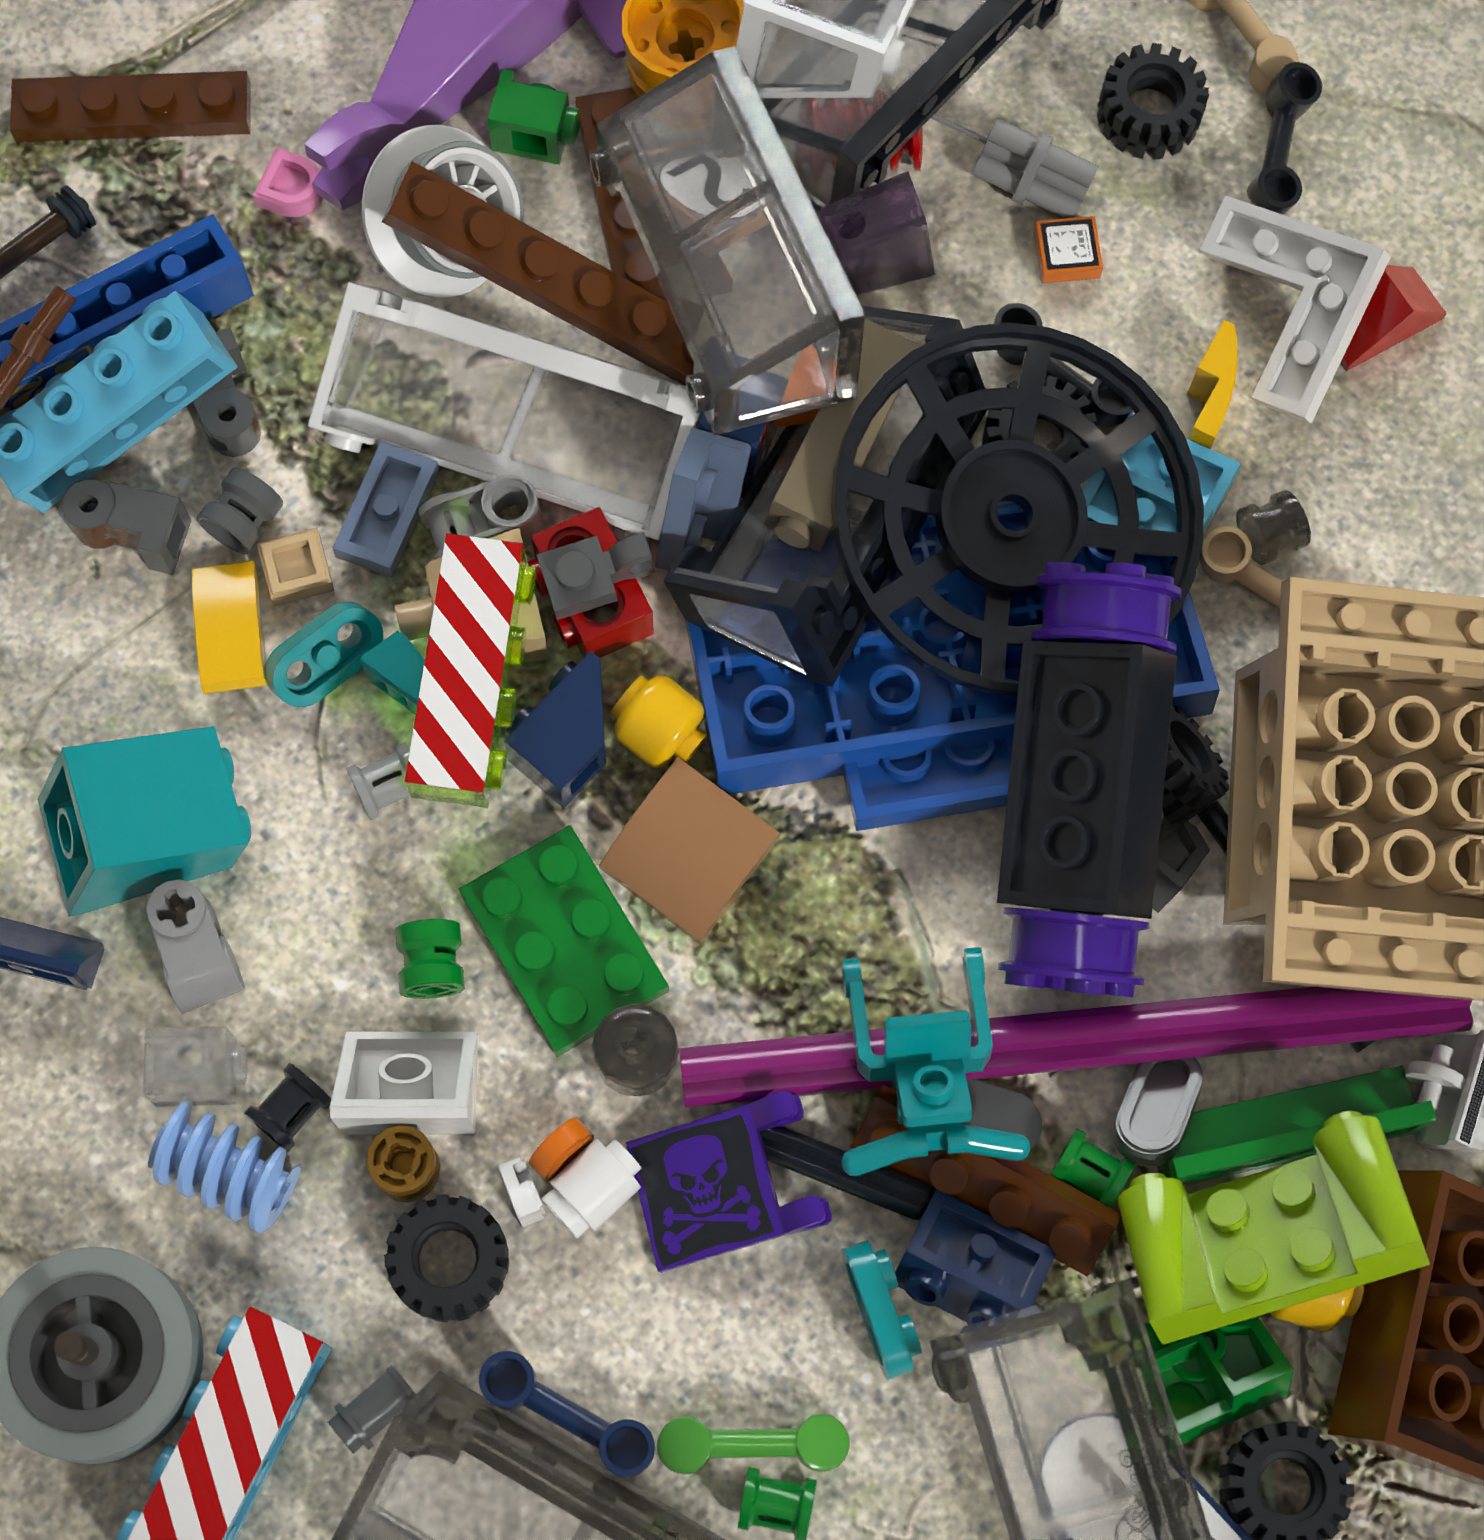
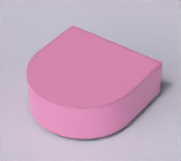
[253,147,323,217]

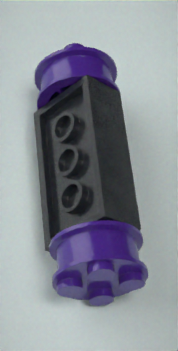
[997,562,1182,997]

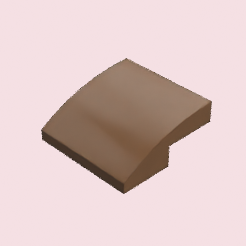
[599,757,780,944]

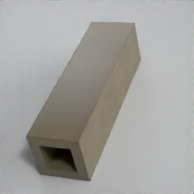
[764,319,921,553]

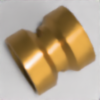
[366,1125,440,1203]

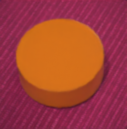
[529,1117,594,1182]

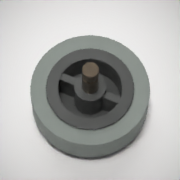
[0,1247,204,1464]

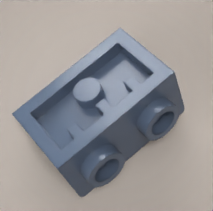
[655,427,751,571]

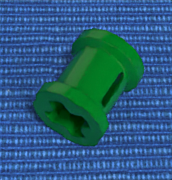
[1050,1128,1135,1208]
[737,1467,817,1540]

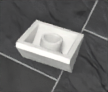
[330,1032,478,1135]

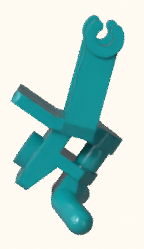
[841,947,1030,1176]

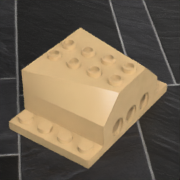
[1223,577,1484,1001]

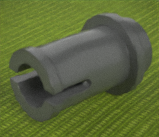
[328,1365,419,1454]

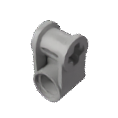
[418,474,543,560]
[146,879,245,1014]

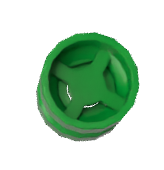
[395,919,465,999]

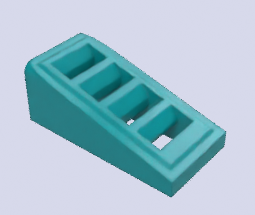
[359,630,425,715]

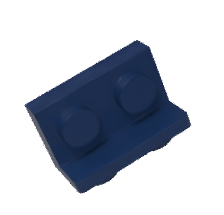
[895,1189,1056,1343]

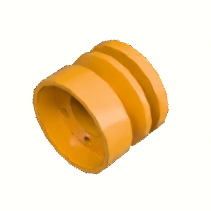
[622,0,744,125]

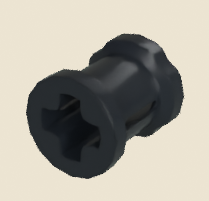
[244,1063,331,1152]

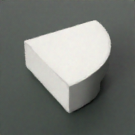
[498,1157,546,1227]

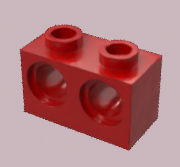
[527,506,654,658]

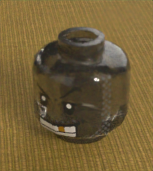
[592,1004,679,1097]

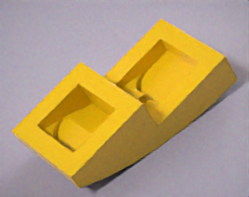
[1187,320,1238,449]
[191,561,266,694]

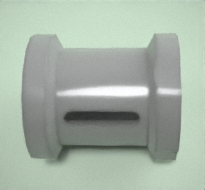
[346,742,429,820]

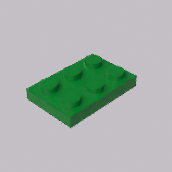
[458,825,669,1057]

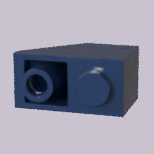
[504,651,606,809]

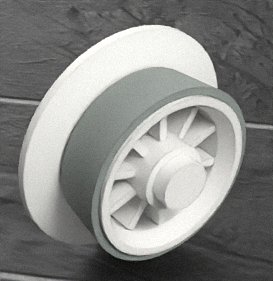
[362,125,524,298]

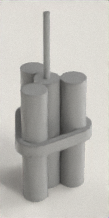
[931,114,1099,218]

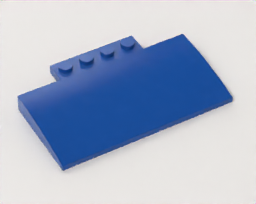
[685,503,1220,831]

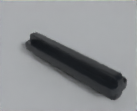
[760,1126,932,1220]

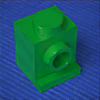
[487,69,581,165]

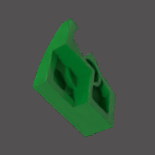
[1107,1314,1294,1451]

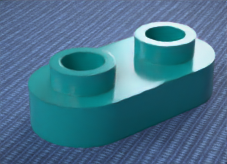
[265,602,384,707]
[841,1240,922,1380]

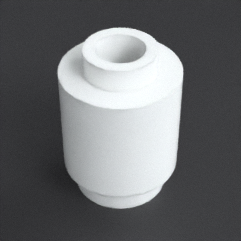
[541,1138,642,1239]

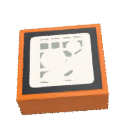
[1034,216,1103,284]

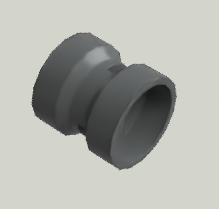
[197,467,283,555]

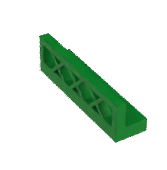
[1157,1065,1437,1186]

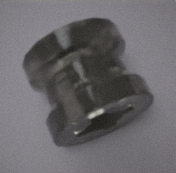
[1236,490,1311,565]

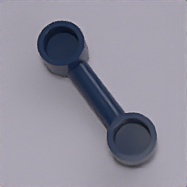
[479,1351,655,1478]

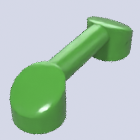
[657,1414,850,1475]

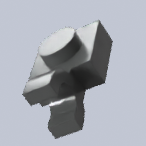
[537,532,655,620]

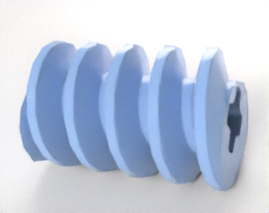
[148,1100,302,1234]

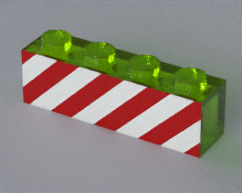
[404,533,536,808]

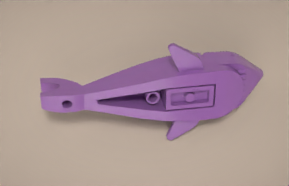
[304,0,627,211]

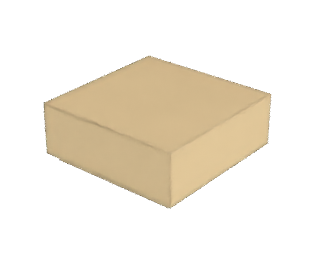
[257,527,334,606]

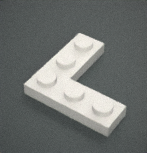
[1200,195,1391,424]

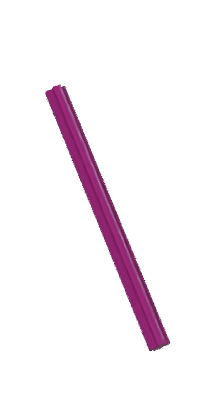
[679,986,1474,1108]

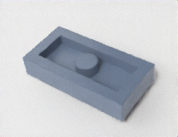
[333,441,440,578]

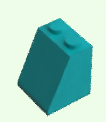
[37,726,251,917]

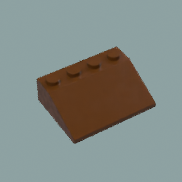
[1327,1170,1484,1486]

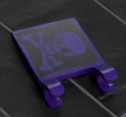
[626,1091,832,1273]

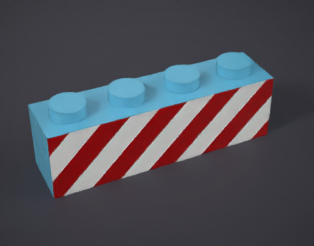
[116,1306,333,1540]

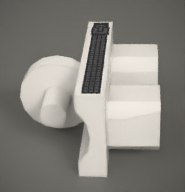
[1405,1029,1484,1153]

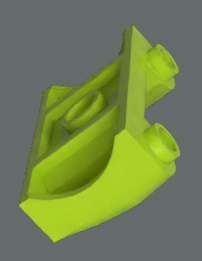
[1117,1111,1430,1345]

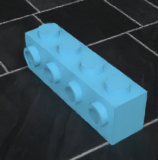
[0,290,238,513]

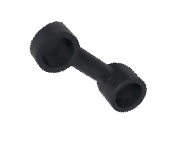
[1247,62,1322,215]
[993,303,1134,427]

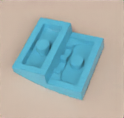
[1083,413,1241,560]

